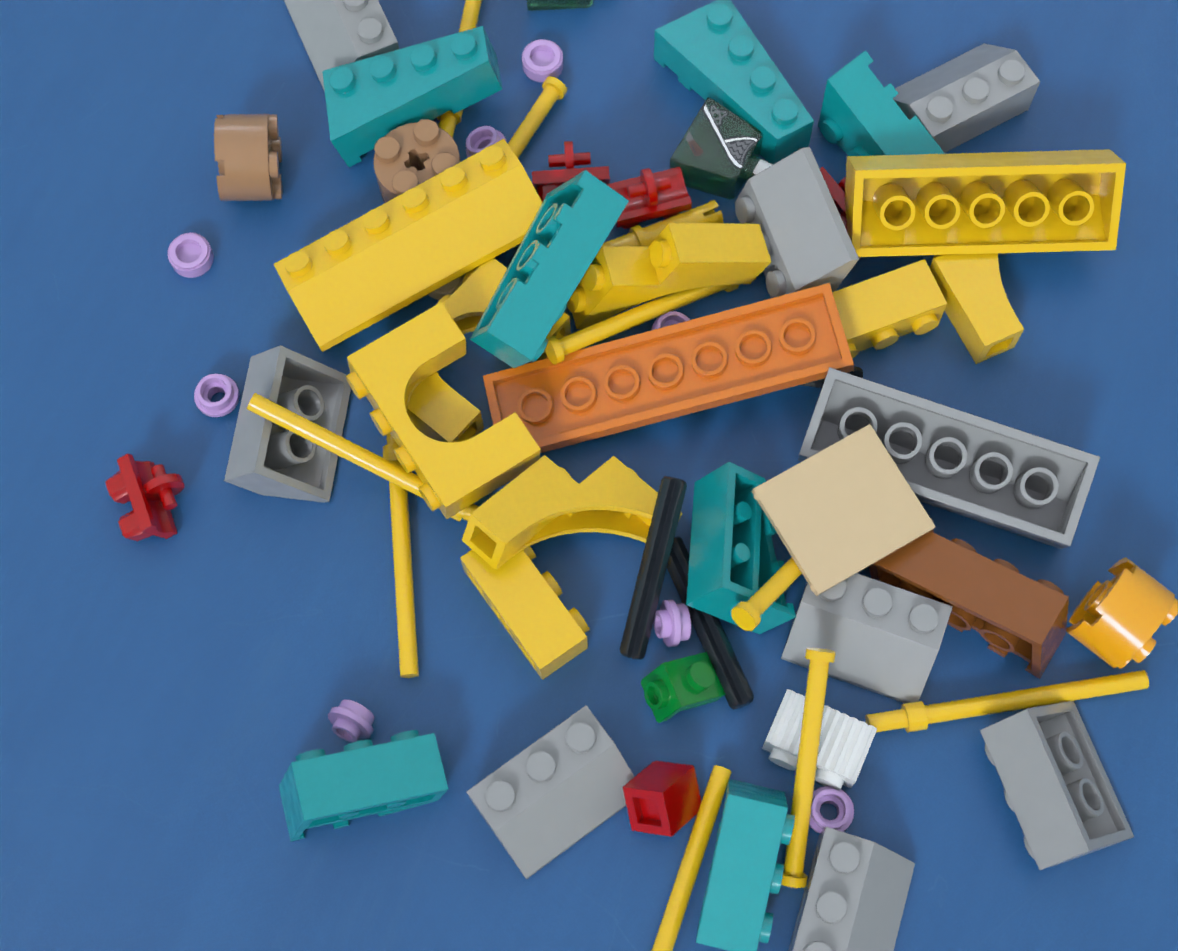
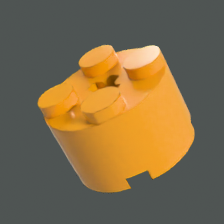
[1066,558,1178,669]

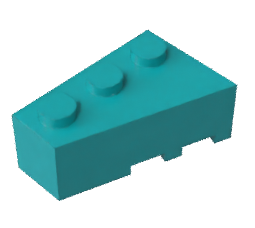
[818,50,945,156]
[686,462,796,635]
[279,730,448,842]
[696,779,795,951]

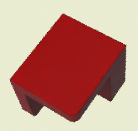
[622,761,701,837]

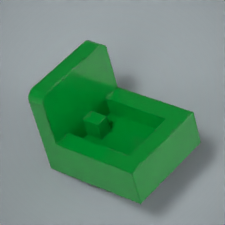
[641,652,726,723]

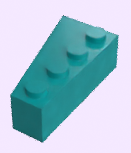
[654,0,814,165]
[322,26,502,167]
[470,170,629,368]

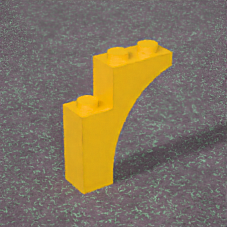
[567,223,771,329]
[930,253,1024,364]
[462,455,683,570]

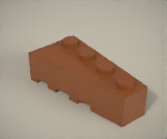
[869,530,1069,679]

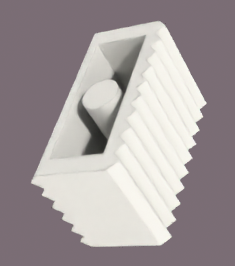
[762,689,877,790]

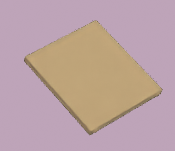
[751,424,936,597]

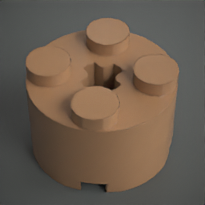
[214,114,283,201]
[374,119,461,203]

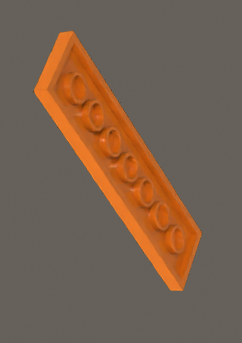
[483,283,854,453]

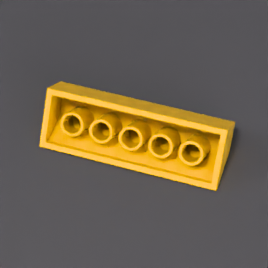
[274,139,542,352]
[845,149,1126,257]

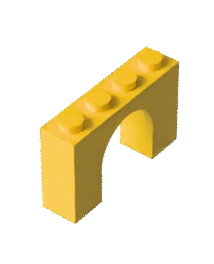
[407,258,571,442]
[345,302,541,520]

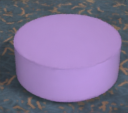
[522,39,563,83]
[168,233,214,278]

